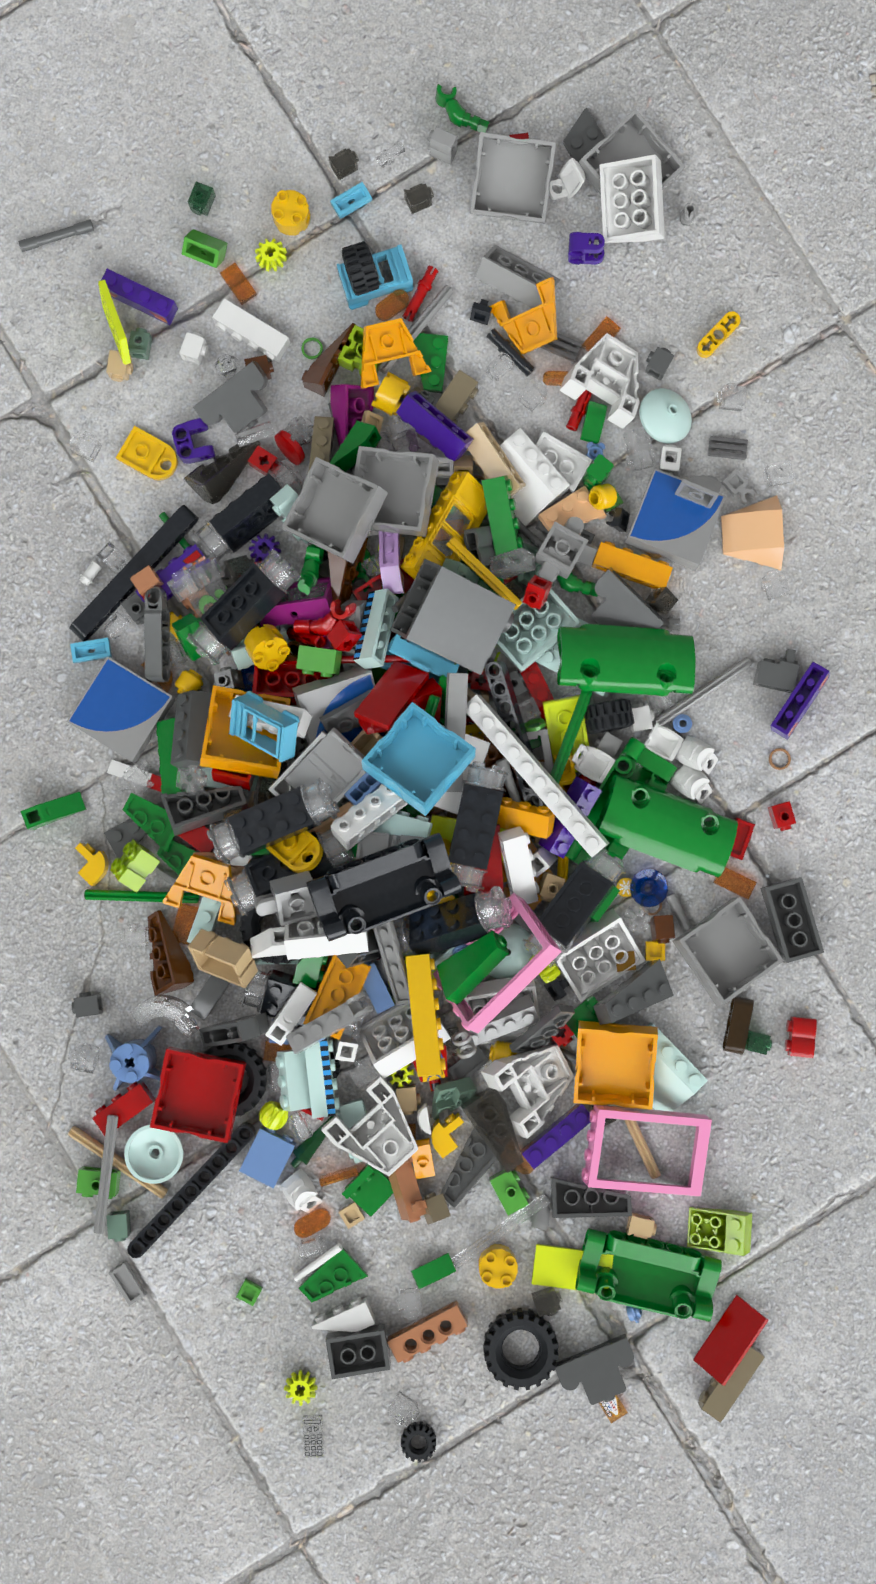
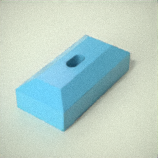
[330,182,372,219]
[70,638,112,663]

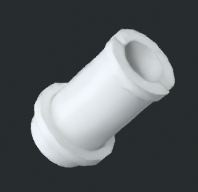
[79,561,102,586]

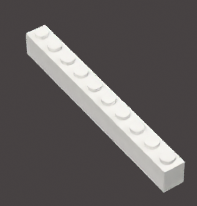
[466,694,609,857]

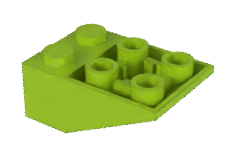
[687,1207,752,1256]

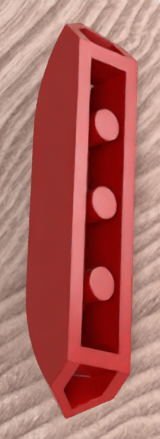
[516,662,554,729]

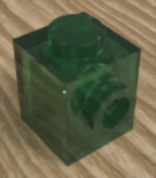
[187,181,216,216]
[745,1030,772,1055]

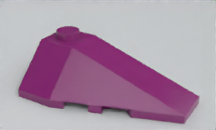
[330,384,374,448]

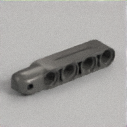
[144,586,171,682]

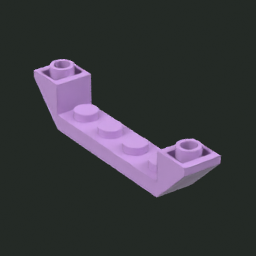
[379,531,404,594]

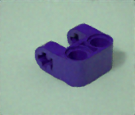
[568,232,605,265]
[172,418,216,464]

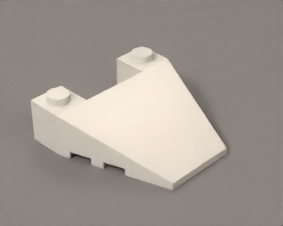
[559,333,639,429]
[481,1044,574,1139]
[321,1075,418,1176]

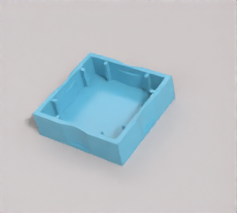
[361,702,476,816]

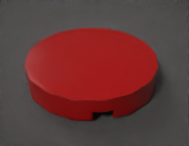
[274,430,305,465]

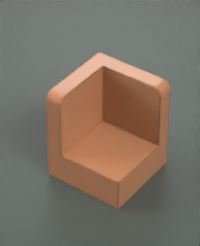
[130,565,163,597]

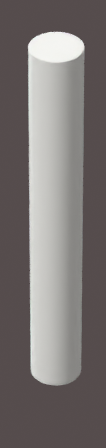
[293,1243,343,1282]

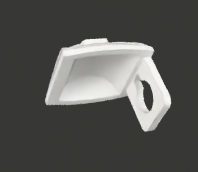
[549,158,585,200]
[644,722,684,762]
[675,736,718,775]
[572,744,616,783]
[669,765,712,804]
[417,1103,449,1135]
[280,1168,322,1213]

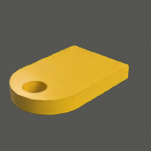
[116,425,178,481]
[266,831,323,873]

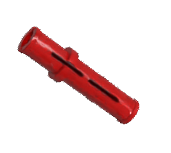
[402,265,439,322]
[566,390,592,431]
[287,627,326,648]

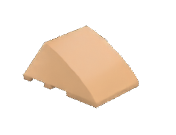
[721,495,784,571]

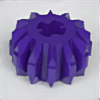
[249,533,282,562]

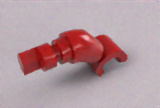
[293,599,356,636]

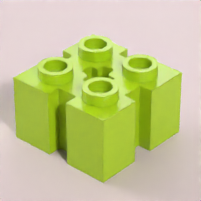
[338,325,379,376]
[110,839,160,893]

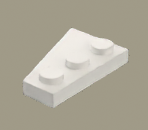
[536,431,593,493]

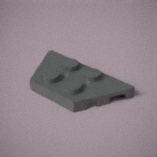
[563,108,605,163]

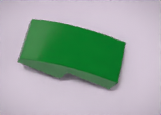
[580,401,607,444]
[411,1253,456,1289]

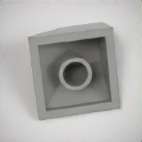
[675,475,722,509]

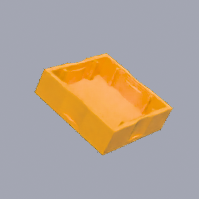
[200,685,291,779]
[573,1021,658,1110]

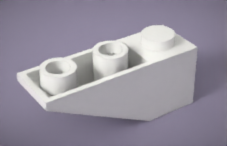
[265,982,317,1046]
[311,1297,376,1332]

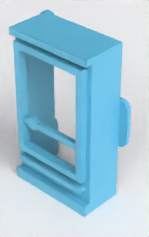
[336,244,413,310]
[381,634,459,684]
[229,691,300,762]

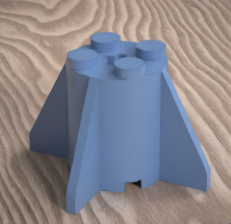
[105,1025,163,1091]

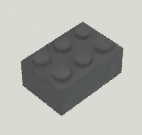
[326,1324,391,1379]

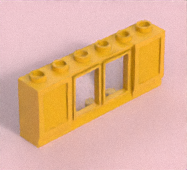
[401,471,487,580]

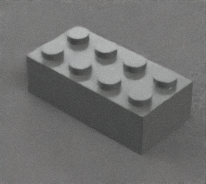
[760,877,824,963]

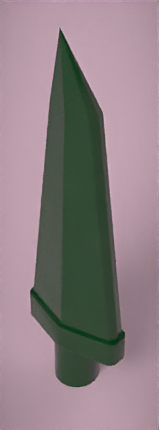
[290,1116,334,1169]

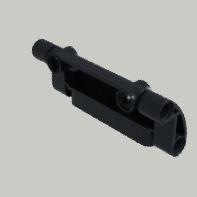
[306,833,462,942]

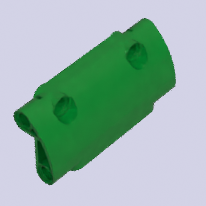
[557,624,696,696]
[565,737,677,880]
[595,774,738,877]
[575,1228,722,1322]

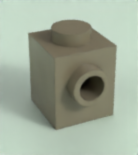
[424,1192,451,1225]

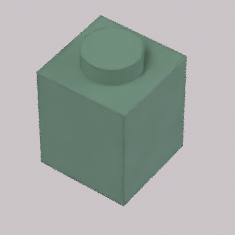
[106,1210,131,1242]

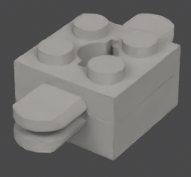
[533,517,589,584]
[254,871,318,926]

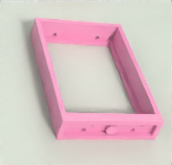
[433,893,562,1033]
[581,1105,712,1196]

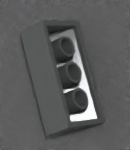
[170,690,212,773]

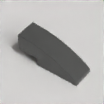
[188,975,230,1020]

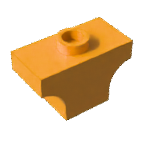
[412,1138,435,1179]

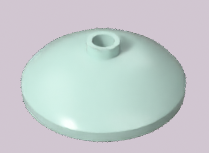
[639,388,692,444]
[489,923,535,979]
[124,1124,184,1184]

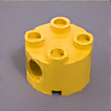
[271,190,310,236]
[371,371,411,416]
[244,624,290,671]
[478,1244,518,1289]

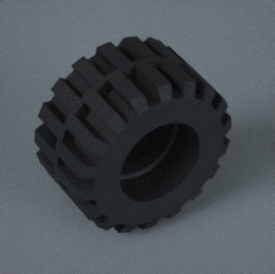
[341,241,379,296]
[584,699,635,734]

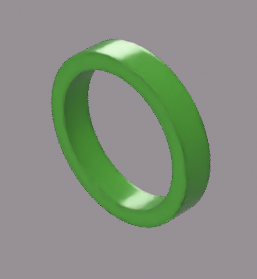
[301,338,323,360]
[524,718,546,732]

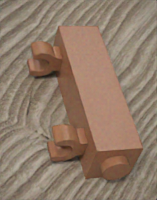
[388,1156,427,1223]

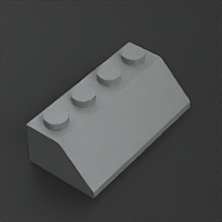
[475,245,561,309]

